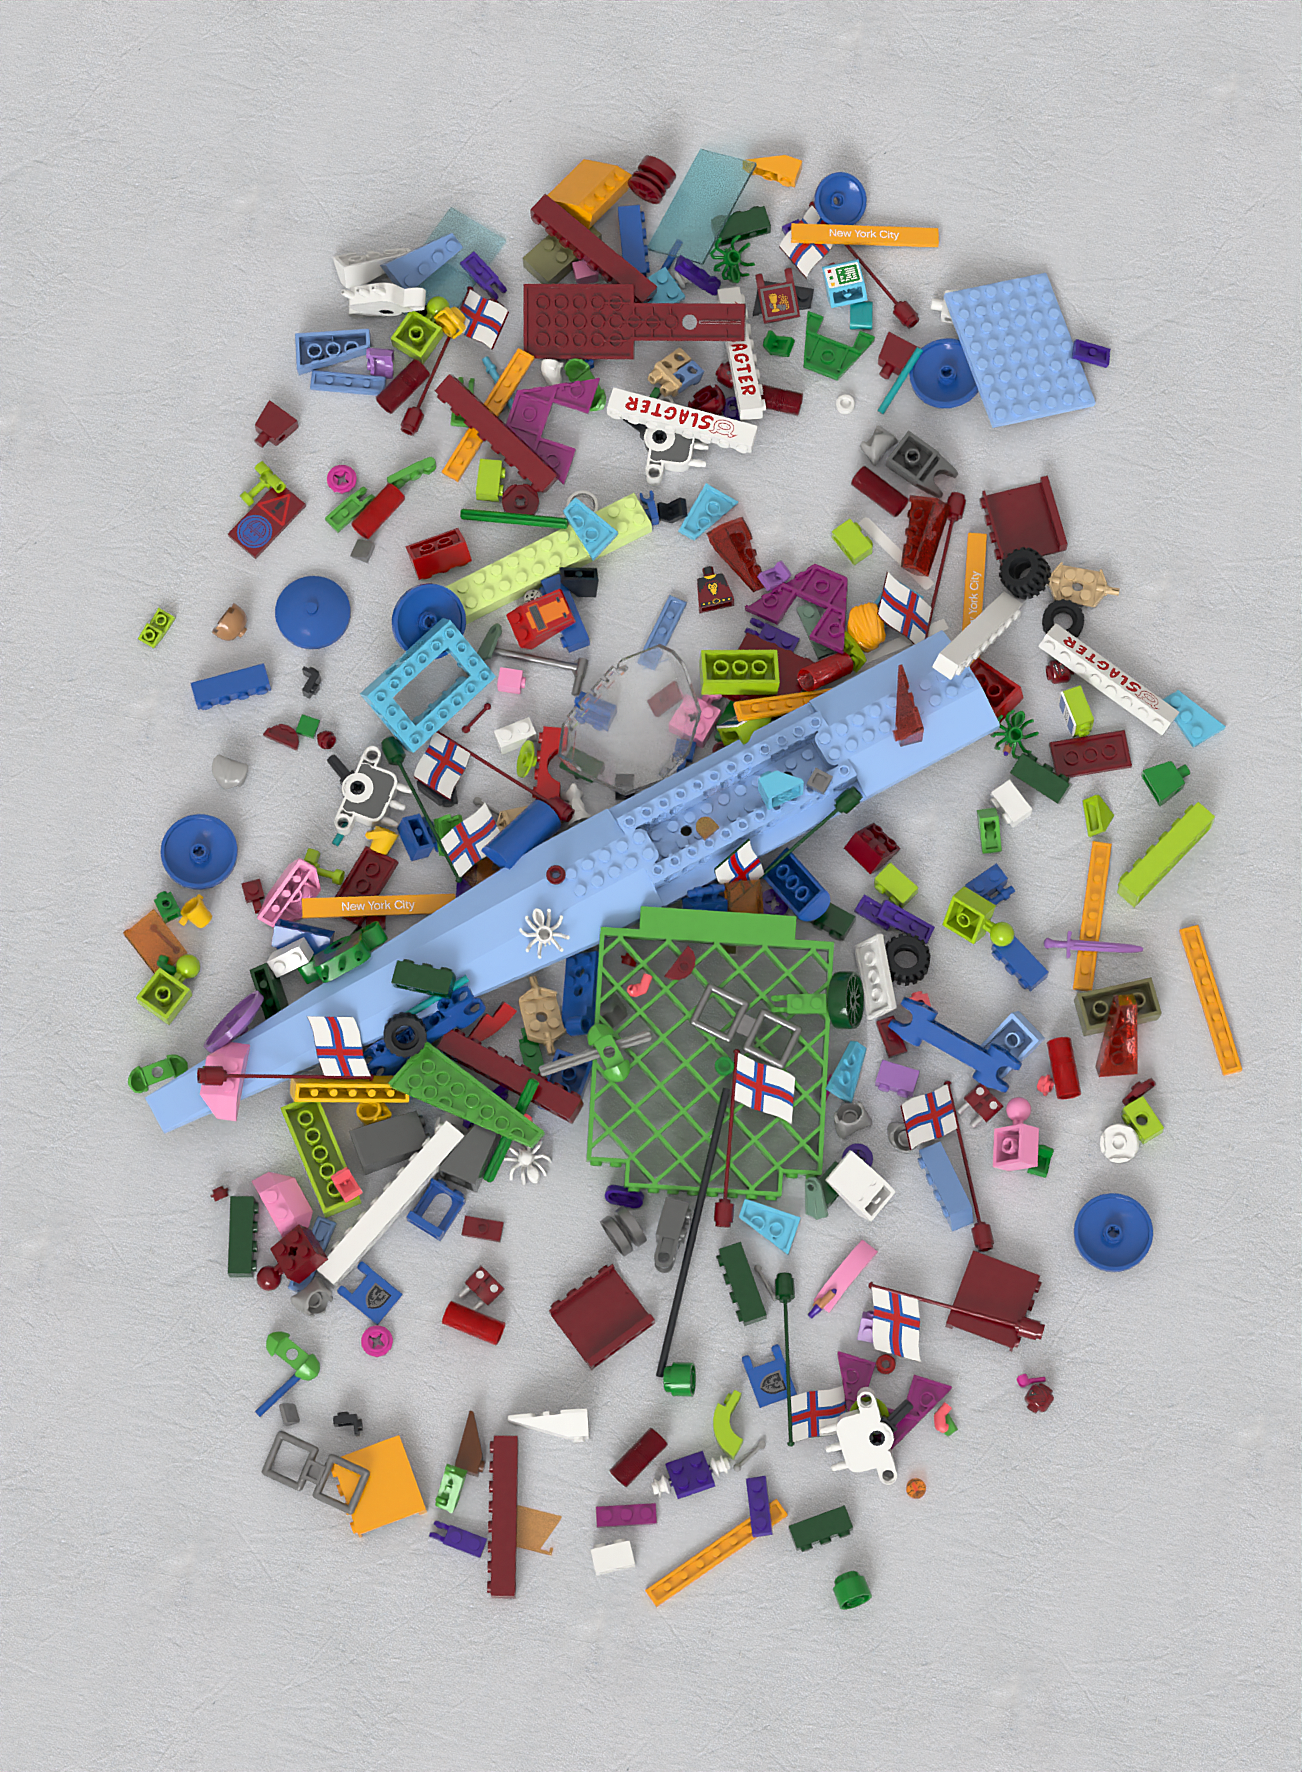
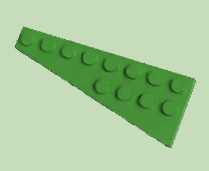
[388,1041,545,1148]

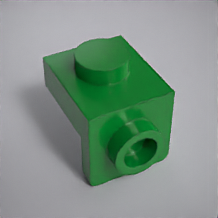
[763,330,795,357]
[1027,1144,1054,1178]

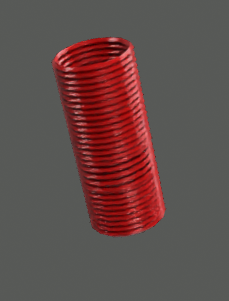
[351,483,405,539]
[798,652,853,692]
[1046,1037,1081,1100]
[442,1301,505,1346]

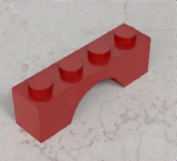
[532,726,567,802]

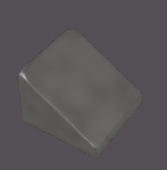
[350,540,375,563]
[279,1403,300,1426]

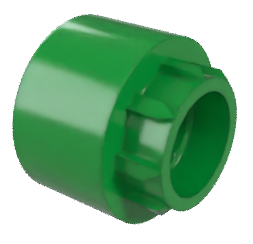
[663,1362,696,1397]
[833,1571,872,1610]

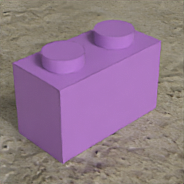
[875,1060,920,1098]

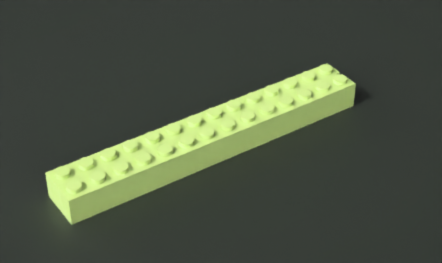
[446,493,652,625]

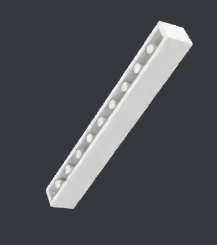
[317,1121,465,1286]

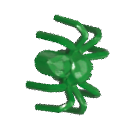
[710,235,755,283]
[990,710,1039,759]

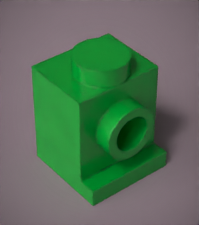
[154,891,182,924]

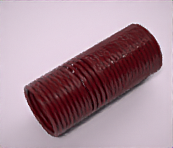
[376,359,430,414]
[758,383,803,416]
[851,466,909,518]
[609,1428,668,1487]

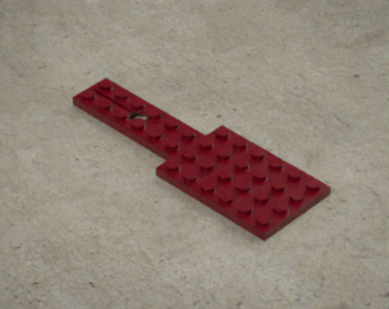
[523,284,746,359]

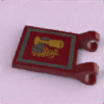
[755,268,800,324]

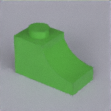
[977,808,1002,854]

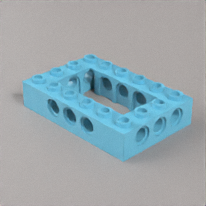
[360,618,496,753]

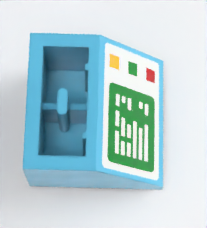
[822,259,868,308]

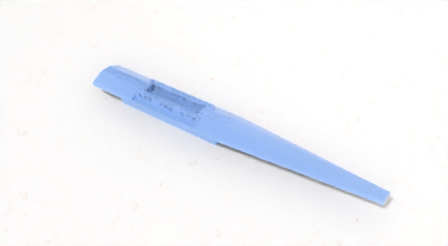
[145,630,1000,1134]

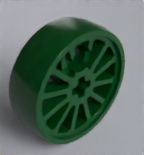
[828,971,864,1029]

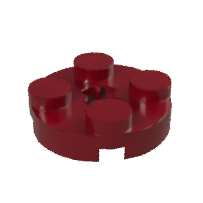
[502,484,540,515]

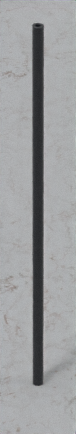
[656,1088,731,1378]

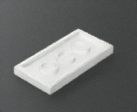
[854,934,897,1020]

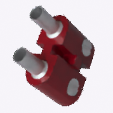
[956,1083,1004,1129]
[457,1265,505,1311]

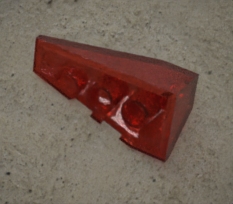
[706,516,765,593]
[892,664,924,747]

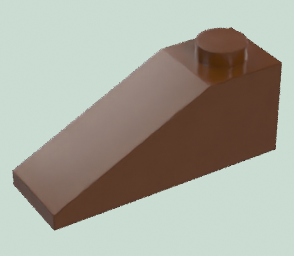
[455,1411,486,1477]

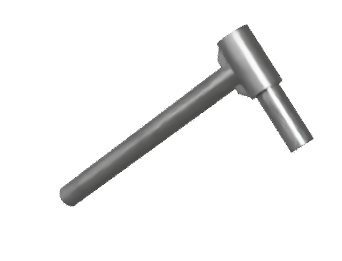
[492,647,588,696]

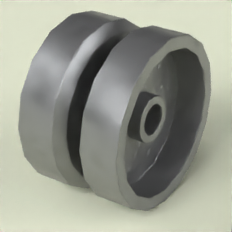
[600,1206,647,1257]

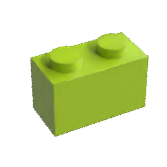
[476,459,506,502]
[832,519,873,566]
[874,863,918,909]

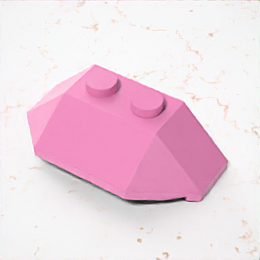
[257,858,321,928]
[200,1042,250,1121]
[252,1172,313,1238]

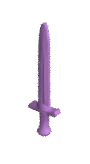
[1044,931,1143,959]

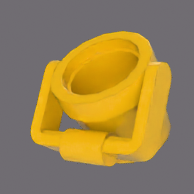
[434,306,466,339]
[365,825,399,855]
[178,894,212,928]
[356,1102,392,1126]

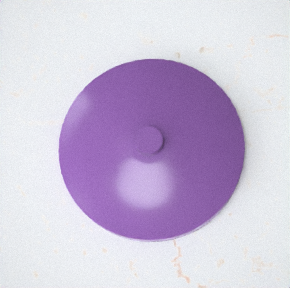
[204,991,264,1053]

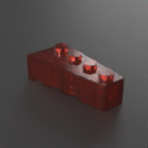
[1095,994,1138,1077]

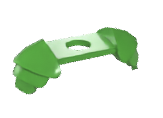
[564,358,606,411]
[587,1024,630,1082]
[128,1054,188,1093]
[266,1331,320,1381]

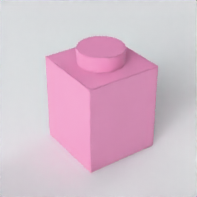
[572,260,600,284]
[497,667,526,694]

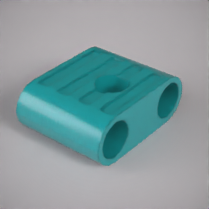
[850,301,873,330]

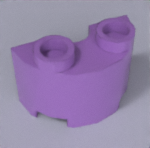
[366,348,394,379]

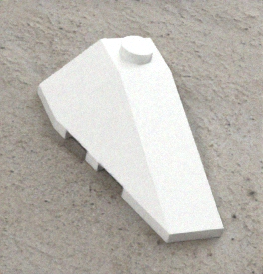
[333,248,411,289]
[508,1409,589,1443]

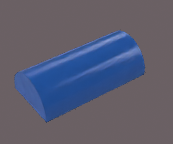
[481,800,561,870]
[763,847,830,921]

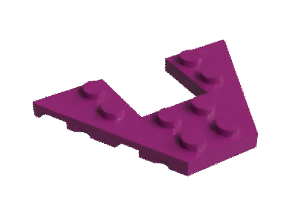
[506,378,600,485]
[745,564,848,654]
[837,1351,952,1450]

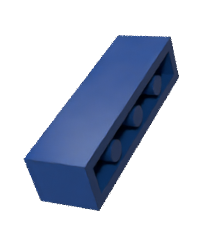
[618,205,650,278]
[539,574,590,653]
[191,663,271,710]

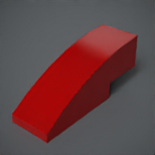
[467,1001,517,1042]

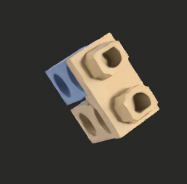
[647,347,704,397]

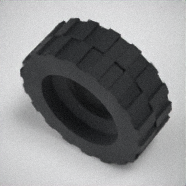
[1042,599,1085,637]
[383,1012,427,1058]

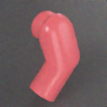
[627,973,653,997]
[934,1402,952,1433]

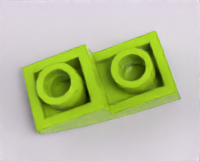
[138,608,176,648]
[844,630,867,673]

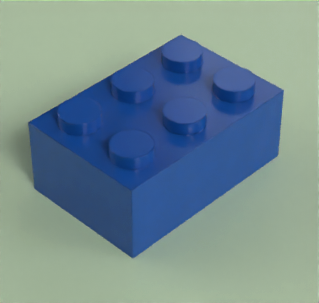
[538,1049,592,1111]

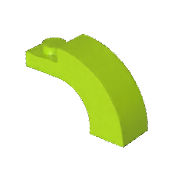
[713,1390,743,1460]

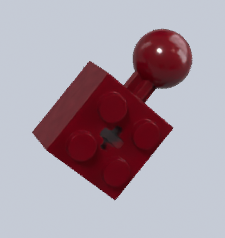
[256,1224,328,1291]

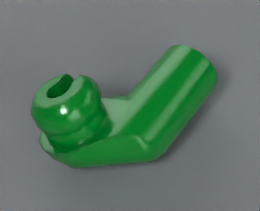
[157,954,177,976]

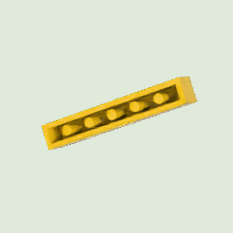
[290,1075,410,1103]

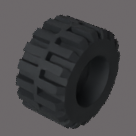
[999,547,1051,599]
[885,933,931,986]

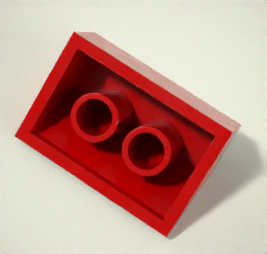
[405,528,472,580]

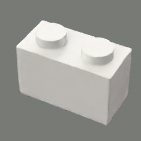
[494,717,537,755]
[990,780,1032,828]
[267,937,314,978]
[590,1539,635,1576]

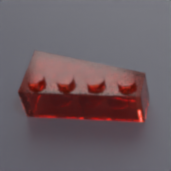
[901,495,951,577]

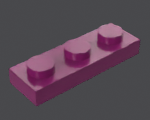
[596,1503,657,1528]

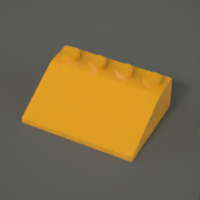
[547,159,632,230]

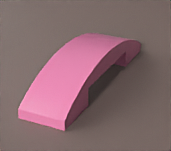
[814,1240,878,1313]

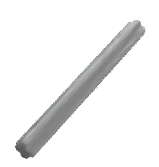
[539,1030,652,1076]

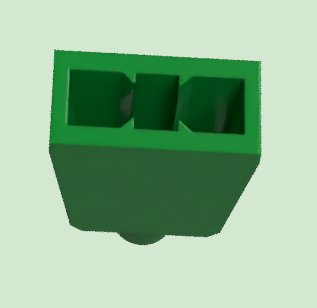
[1141,761,1190,807]

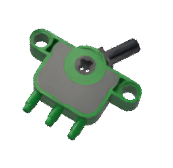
[297,921,388,984]

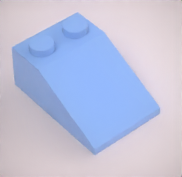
[980,1011,1045,1079]

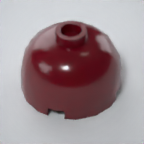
[688,384,726,416]

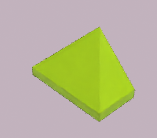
[1082,795,1114,837]

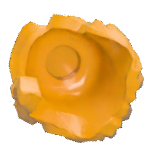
[847,602,886,653]

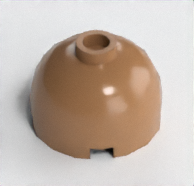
[212,603,247,641]

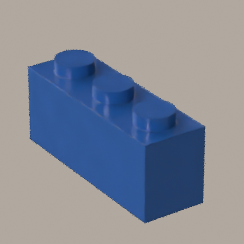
[271,919,335,955]
[991,935,1049,992]

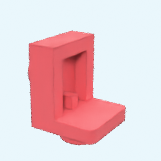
[331,1167,363,1203]

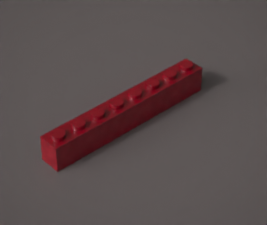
[530,194,657,303]
[434,374,560,493]
[437,1029,584,1124]
[487,1436,518,1599]

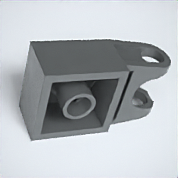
[885,430,958,498]
[654,1197,692,1273]

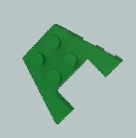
[803,311,875,381]

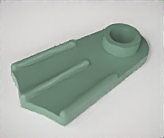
[477,623,502,661]
[805,1177,828,1220]

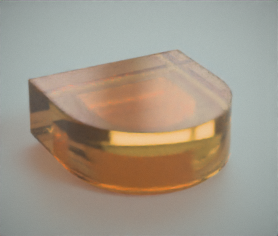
[696,817,719,841]

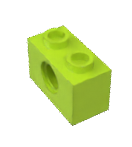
[1121,1096,1164,1144]

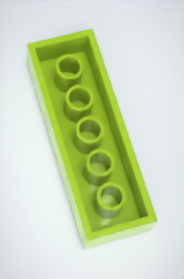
[1117,802,1215,908]
[280,1102,362,1218]

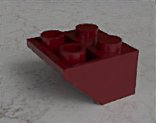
[844,823,901,874]

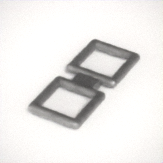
[689,983,802,1069]
[262,1431,370,1515]

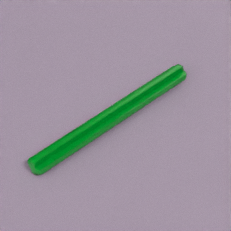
[460,508,569,529]
[483,1078,539,1183]

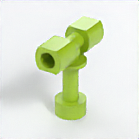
[239,461,286,507]
[304,848,345,885]

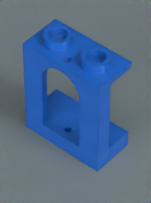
[406,1178,466,1241]

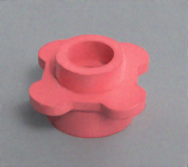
[1037,1074,1054,1096]

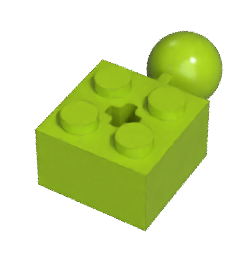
[390,296,450,364]
[942,886,1015,947]
[136,954,200,1025]

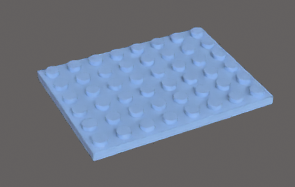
[943,273,1096,428]

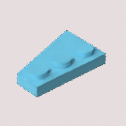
[678,483,738,541]
[563,497,618,561]
[1162,690,1226,748]
[826,1041,867,1103]
[739,1199,801,1255]

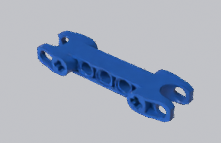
[363,986,486,1076]
[888,997,1022,1093]

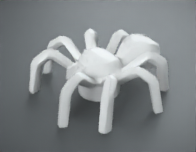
[519,908,570,959]
[503,1140,552,1185]

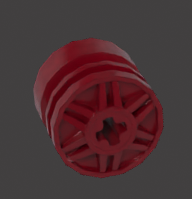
[628,155,676,204]

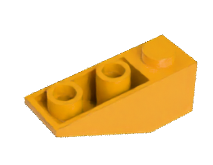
[743,155,802,188]

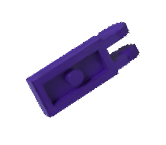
[460,251,507,300]
[674,254,721,296]
[744,618,800,652]
[429,1520,488,1558]

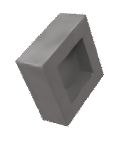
[806,768,833,795]

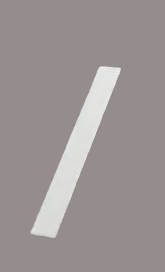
[858,517,934,591]
[863,619,948,664]

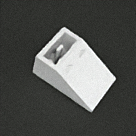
[826,1150,896,1221]

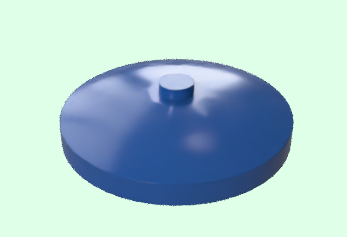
[909,338,979,408]
[275,576,351,649]
[392,583,466,659]
[160,814,238,890]
[1074,1193,1153,1272]

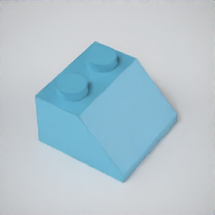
[758,771,804,810]

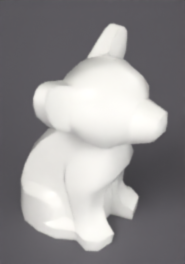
[541,359,564,386]
[560,783,592,827]

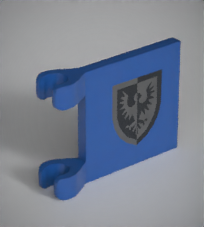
[337,1261,403,1325]
[742,1344,797,1408]

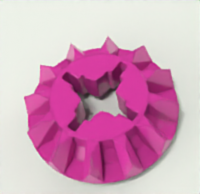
[327,465,357,494]
[361,1325,393,1357]

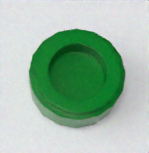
[714,1056,734,1076]

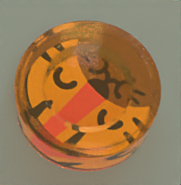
[906,1478,926,1499]

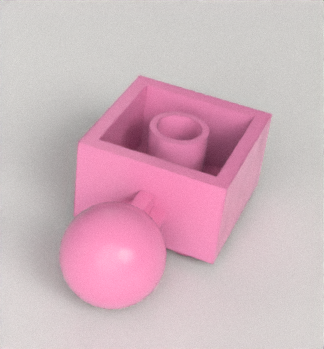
[669,693,722,749]
[993,1097,1039,1171]

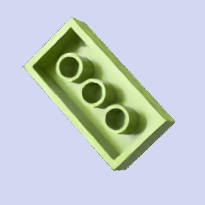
[699,650,780,695]

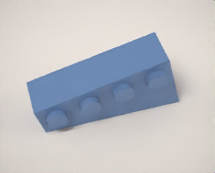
[380,233,463,289]
[295,329,372,375]
[917,1142,974,1232]

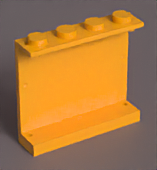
[331,1435,427,1537]

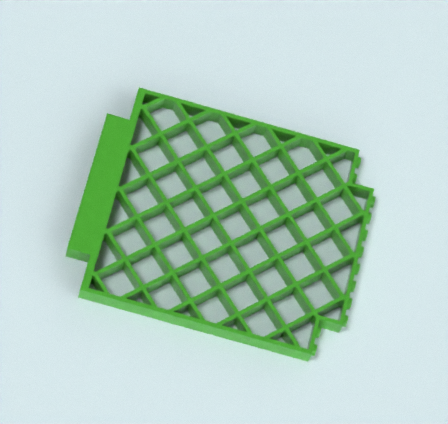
[586,906,834,1201]

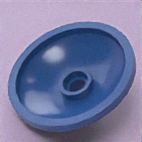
[814,172,867,225]

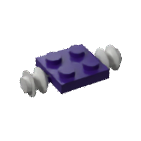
[651,1451,730,1499]

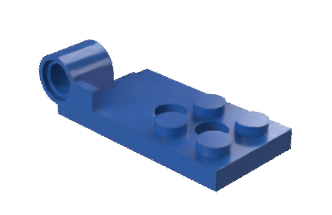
[561,951,598,1036]

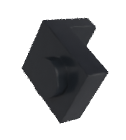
[657,497,688,523]
[302,666,322,699]
[333,1412,363,1437]

